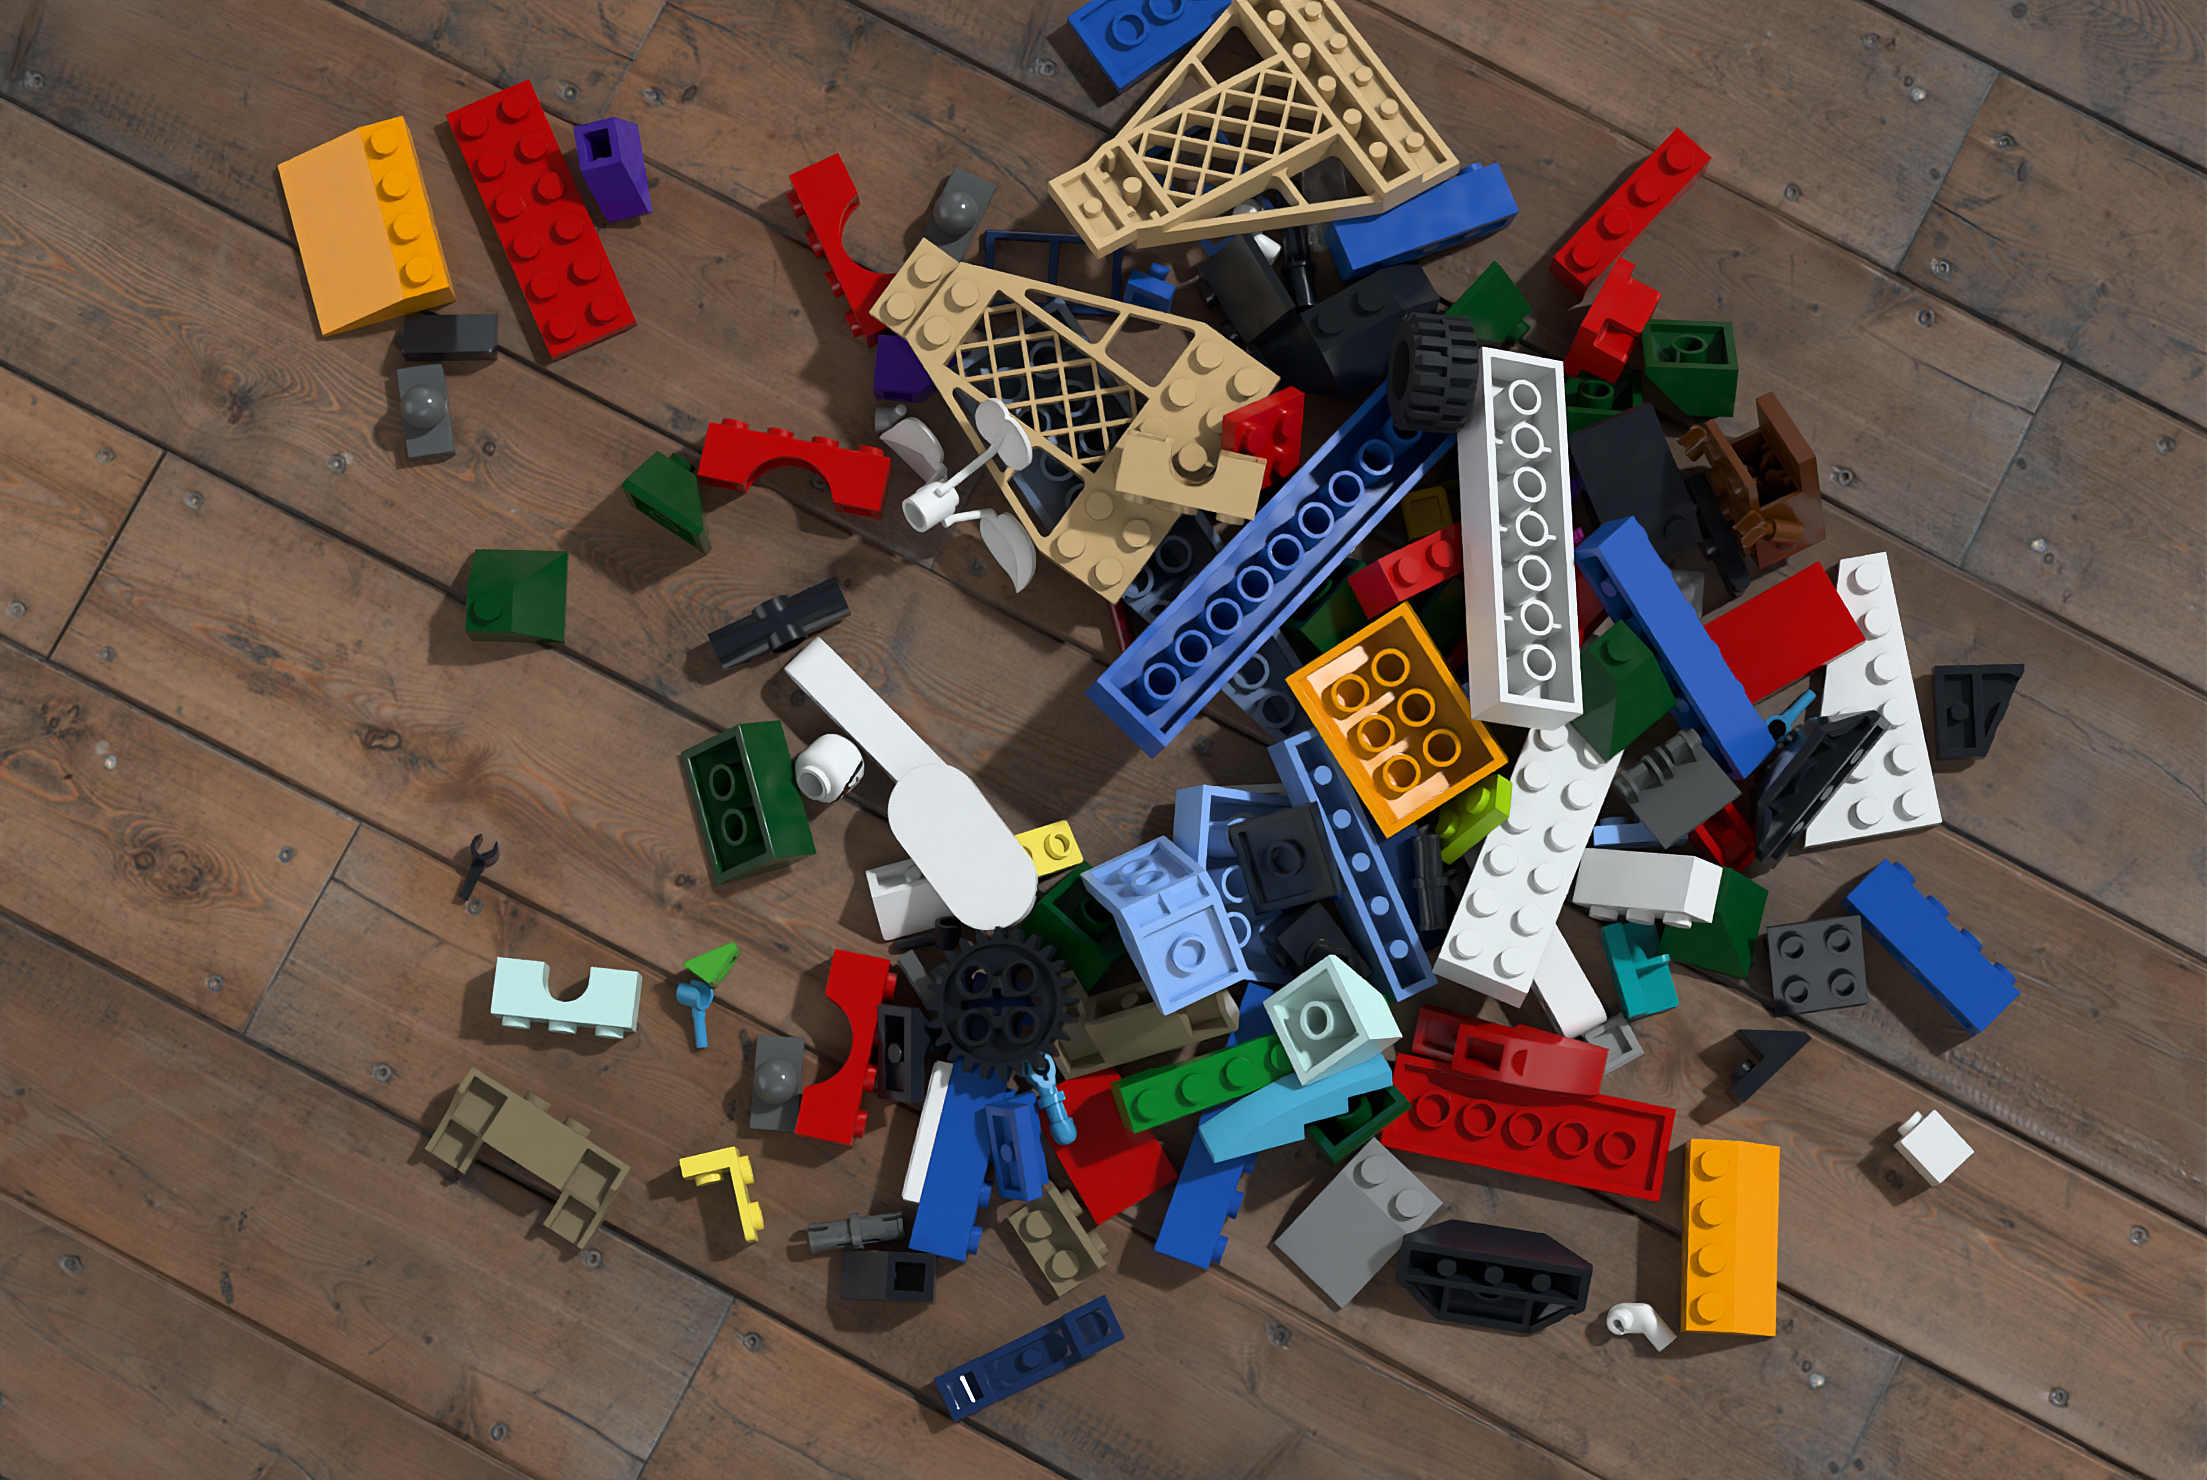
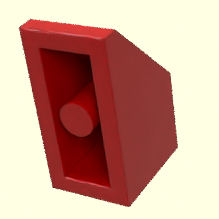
[1688,802,1755,873]

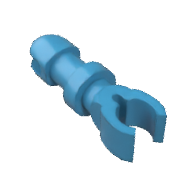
[1026,1053,1077,1145]

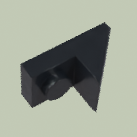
[878,1003,950,1103]
[1725,1029,1812,1107]

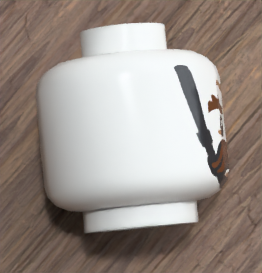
[795,734,864,803]

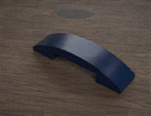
[934,1295,1126,1422]

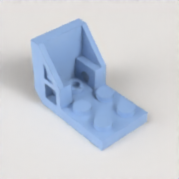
[1080,835,1250,1016]

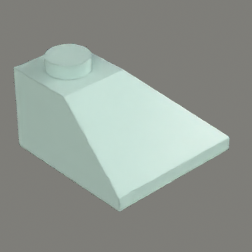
[1263,955,1403,1086]

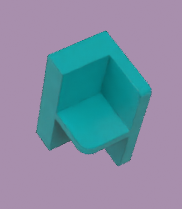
[1598,921,1679,1021]

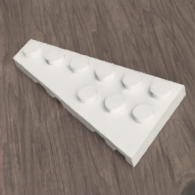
[1802,552,1942,849]

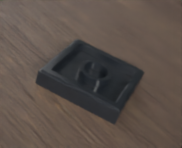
[1228,800,1345,915]

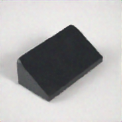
[402,314,498,361]

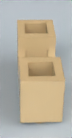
[1115,429,1267,525]

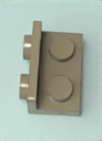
[1008,1185,1110,1298]

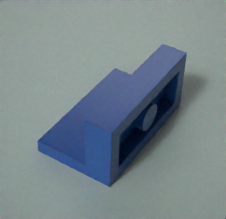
[985,1091,1049,1202]

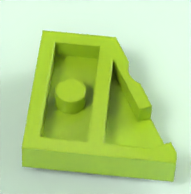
[1435,774,1513,865]

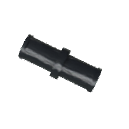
[1410,834,1449,931]

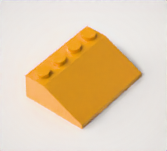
[277,116,456,337]
[1285,600,1509,839]

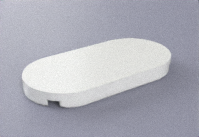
[888,763,1038,931]

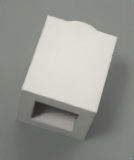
[1893,1110,1974,1187]

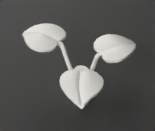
[879,398,1036,593]

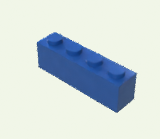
[1323,162,1519,285]
[1839,858,2020,1037]

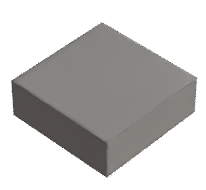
[1579,1012,1644,1077]

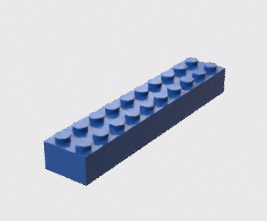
[1084,379,1457,759]

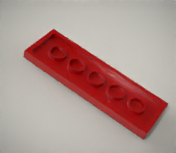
[445,79,638,361]
[1380,1053,1676,1203]

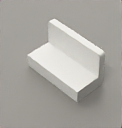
[866,859,956,940]

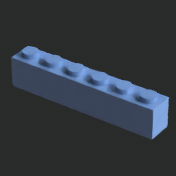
[1267,727,1438,1004]

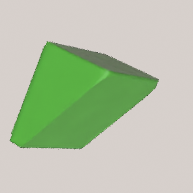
[683,942,742,989]

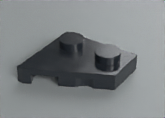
[1931,664,2024,761]

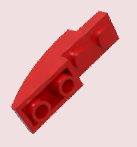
[1411,1003,1609,1095]

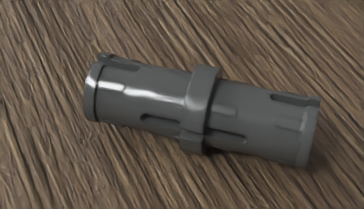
[808,1210,906,1254]

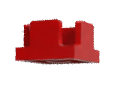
[1563,256,1662,384]

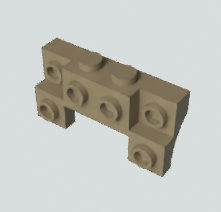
[1030,970,1240,1080]
[424,1066,634,1251]

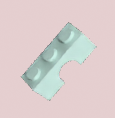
[490,957,643,1039]

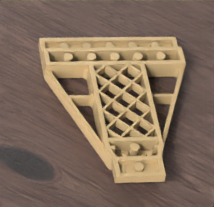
[1048,0,1460,260]
[869,238,1281,606]

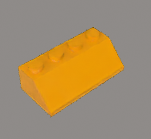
[1679,1139,1780,1337]

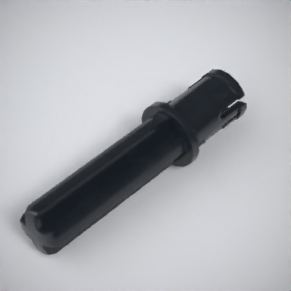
[1276,179,1318,315]

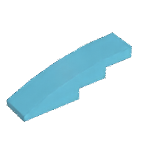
[1198,1052,1393,1163]

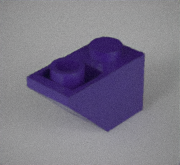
[573,117,653,223]
[873,331,972,403]

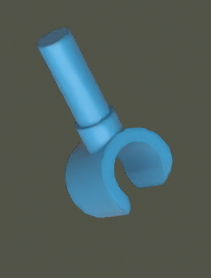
[1765,689,1816,743]
[676,979,714,1048]

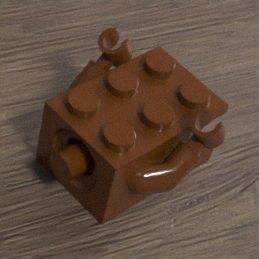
[1677,391,1826,570]

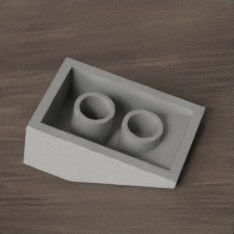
[1274,1137,1443,1309]

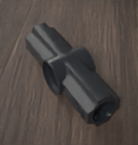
[707,577,851,672]

